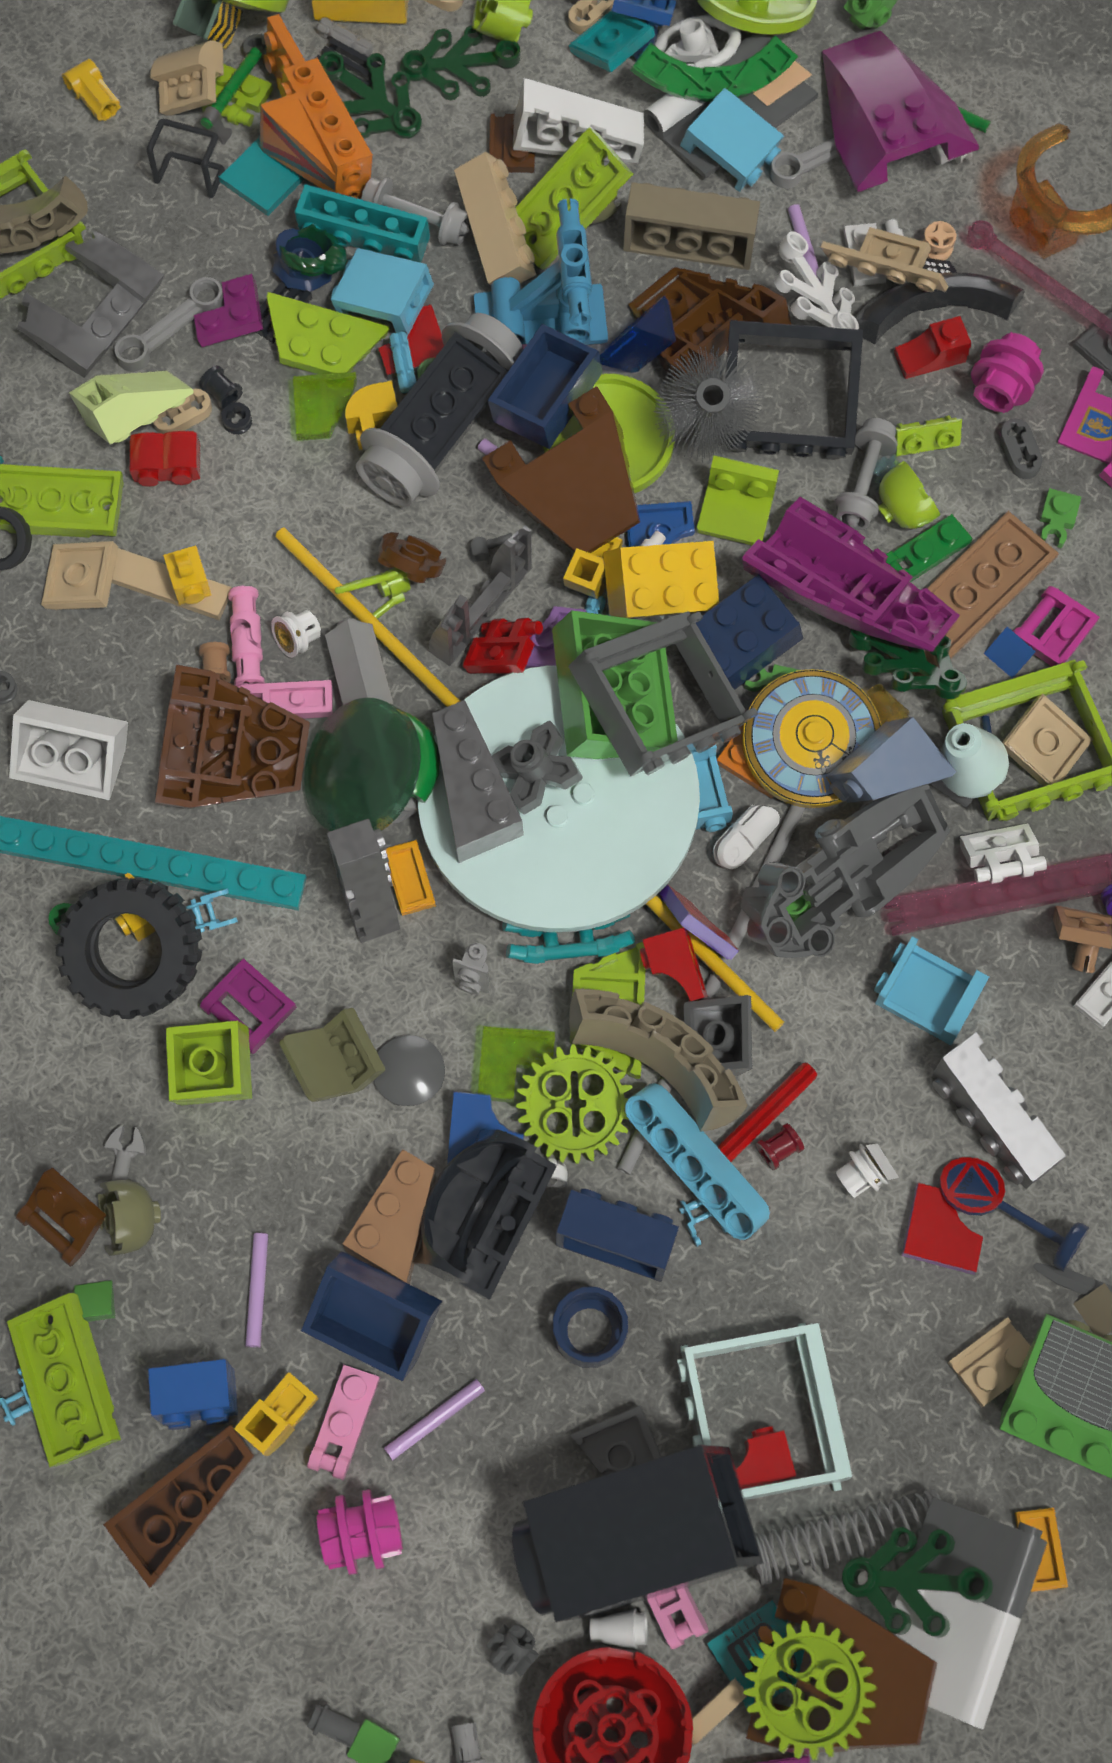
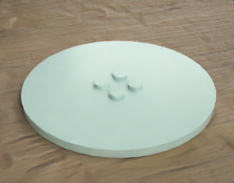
[418,666,700,932]

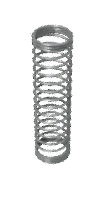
[755,1489,941,1586]

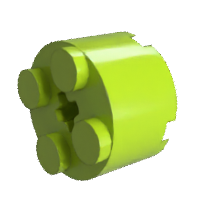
[473,0,533,42]

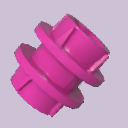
[971,332,1044,413]
[317,1489,403,1575]

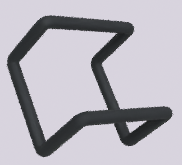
[146,119,225,198]

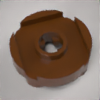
[377,532,446,583]

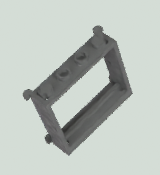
[568,611,758,776]

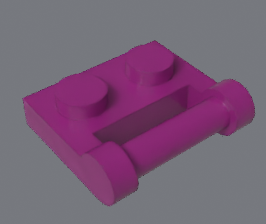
[200,958,297,1054]

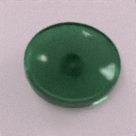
[304,697,421,831]

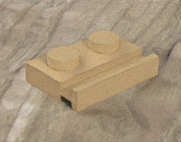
[948,1317,1031,1407]

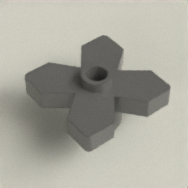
[492,721,583,814]

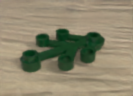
[400,25,520,100]
[319,51,422,139]
[848,628,967,699]
[842,1527,993,1638]

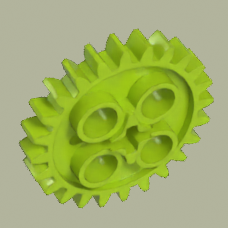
[516,1044,632,1164]
[744,1621,877,1761]

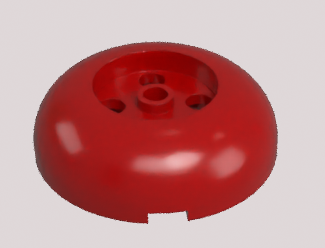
[532,1647,694,1763]

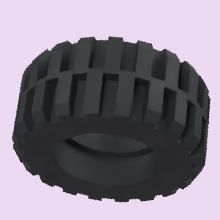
[56,877,202,1019]

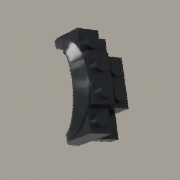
[413,1129,557,1300]

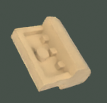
[150,41,224,116]

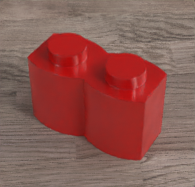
[130,431,200,487]

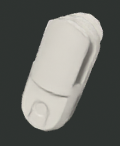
[713,805,780,869]

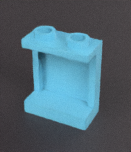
[680,88,784,192]
[331,248,434,336]
[691,744,733,832]
[874,936,989,1045]

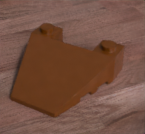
[628,267,792,394]
[482,386,640,553]
[746,1578,937,1755]

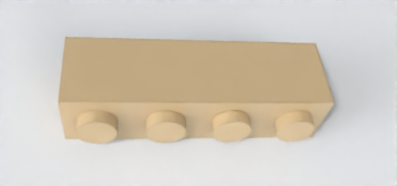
[454,152,536,285]

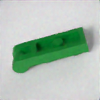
[886,514,973,582]

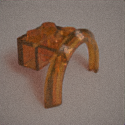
[1009,123,1112,259]

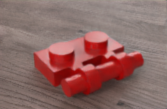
[462,618,543,674]

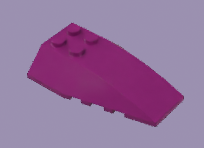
[822,30,979,192]
[742,497,960,652]

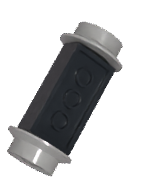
[356,313,523,507]

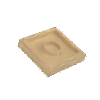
[41,541,118,610]
[1002,694,1093,786]

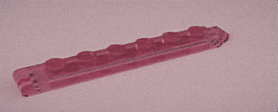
[884,853,1112,936]

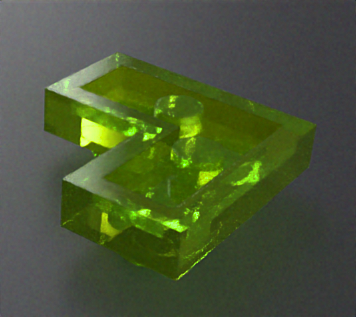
[478,1026,555,1103]

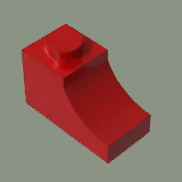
[894,316,972,379]
[640,927,708,1001]
[736,1426,796,1490]

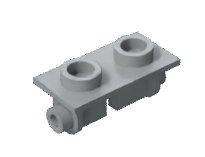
[452,943,489,995]

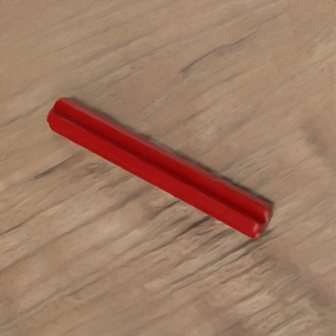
[717,1062,817,1162]

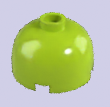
[879,461,941,529]

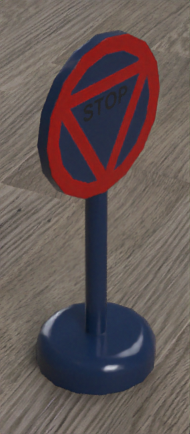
[939,1157,1089,1272]

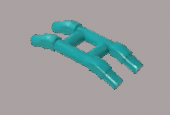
[502,914,635,964]

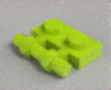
[201,64,273,127]

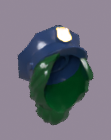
[272,224,347,291]

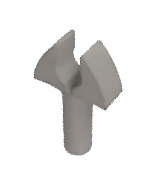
[104,1125,146,1181]

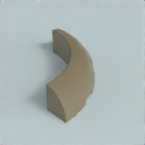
[0,175,88,253]
[569,989,748,1132]

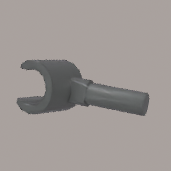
[469,533,513,562]

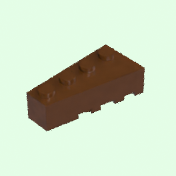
[103,1425,256,1588]

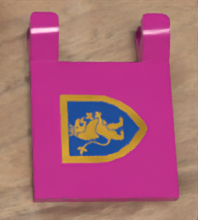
[1058,367,1112,464]

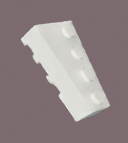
[513,78,644,163]

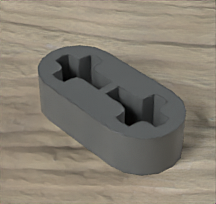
[999,418,1043,479]

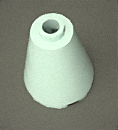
[940,723,1009,799]

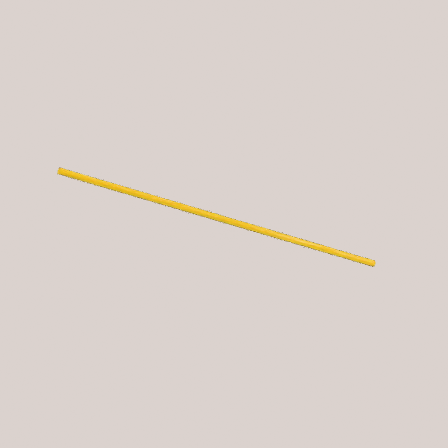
[275,527,785,1032]

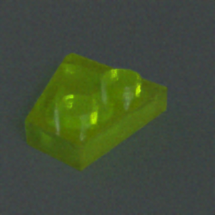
[293,372,357,441]

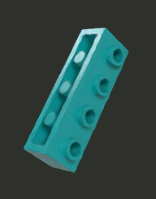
[295,184,430,263]

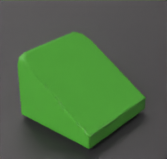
[74,1280,116,1322]
[347,1719,401,1763]

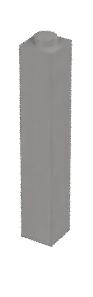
[325,618,418,823]

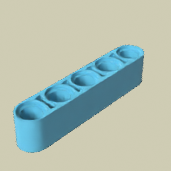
[625,1083,770,1240]

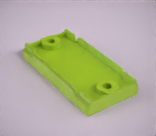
[515,127,634,270]
[0,464,124,538]
[7,1293,121,1467]

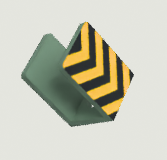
[173,0,243,49]

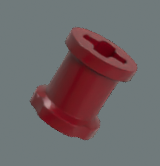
[756,1123,805,1170]

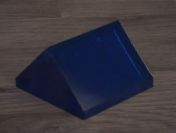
[599,296,676,373]

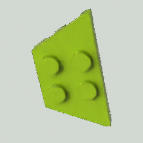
[266,292,389,380]
[570,942,646,1079]

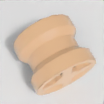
[923,221,957,260]

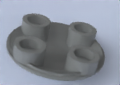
[374,1035,445,1106]

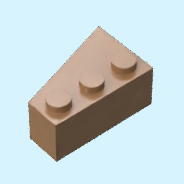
[343,1149,436,1284]

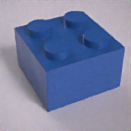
[148,1359,238,1430]

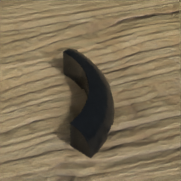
[855,273,1025,345]

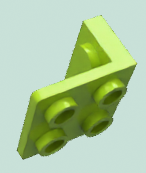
[696,455,779,545]

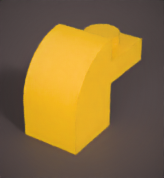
[345,381,397,450]
[563,537,623,599]
[234,1372,319,1457]

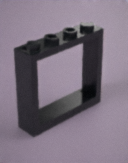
[720,320,863,459]

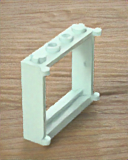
[677,1323,852,1500]

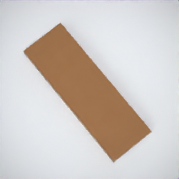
[883,511,1059,676]

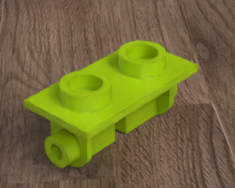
[895,415,962,456]

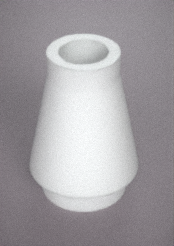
[590,1608,648,1649]

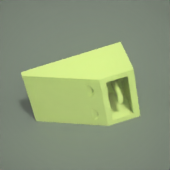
[69,371,194,445]

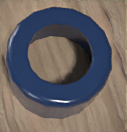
[553,1287,628,1368]

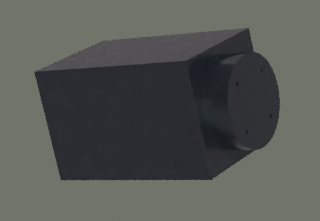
[512,1445,764,1623]

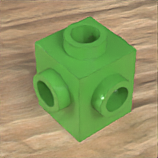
[843,0,897,29]

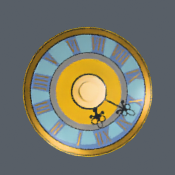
[742,669,882,808]

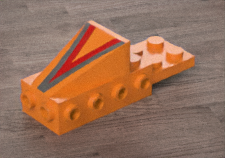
[260,14,373,199]

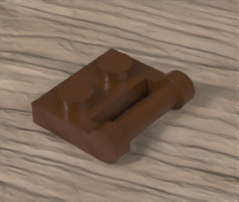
[16,1168,107,1267]

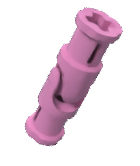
[228,586,265,686]

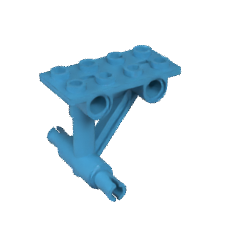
[474,198,608,345]

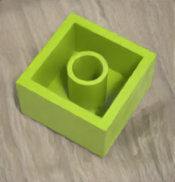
[166,1021,252,1106]

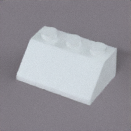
[9,700,128,800]

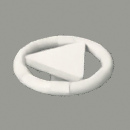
[655,15,741,68]

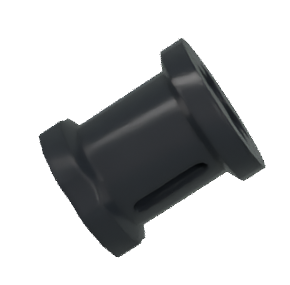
[199,365,243,409]

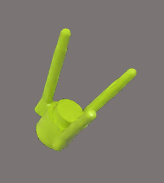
[334,567,411,619]

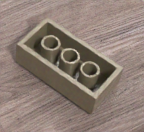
[623,182,760,270]

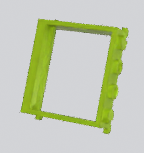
[0,150,86,299]
[942,659,1112,822]

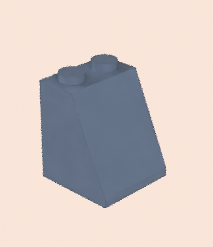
[826,717,956,803]

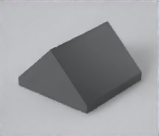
[684,995,752,1076]

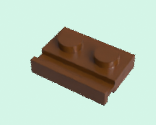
[489,113,535,173]

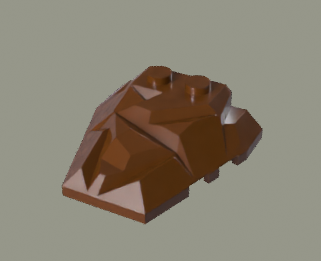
[155,665,310,809]

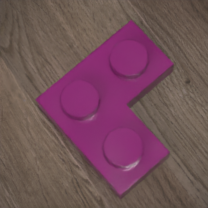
[194,273,263,347]

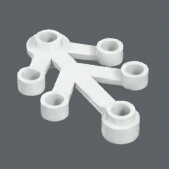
[774,232,859,329]

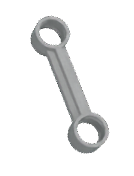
[770,138,839,189]
[115,277,224,372]

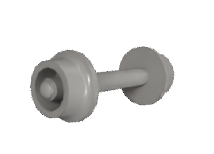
[361,177,470,245]
[835,418,898,530]

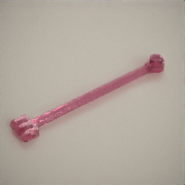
[967,220,1112,336]

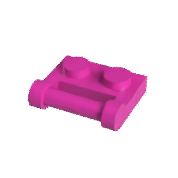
[1013,586,1100,666]

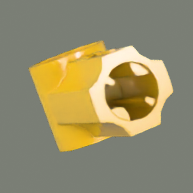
[62,58,121,121]

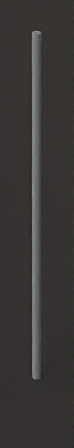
[617,684,862,1175]

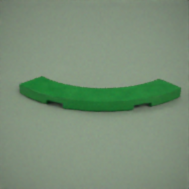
[630,35,798,102]

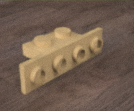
[821,227,948,292]

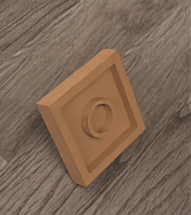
[1053,906,1112,973]

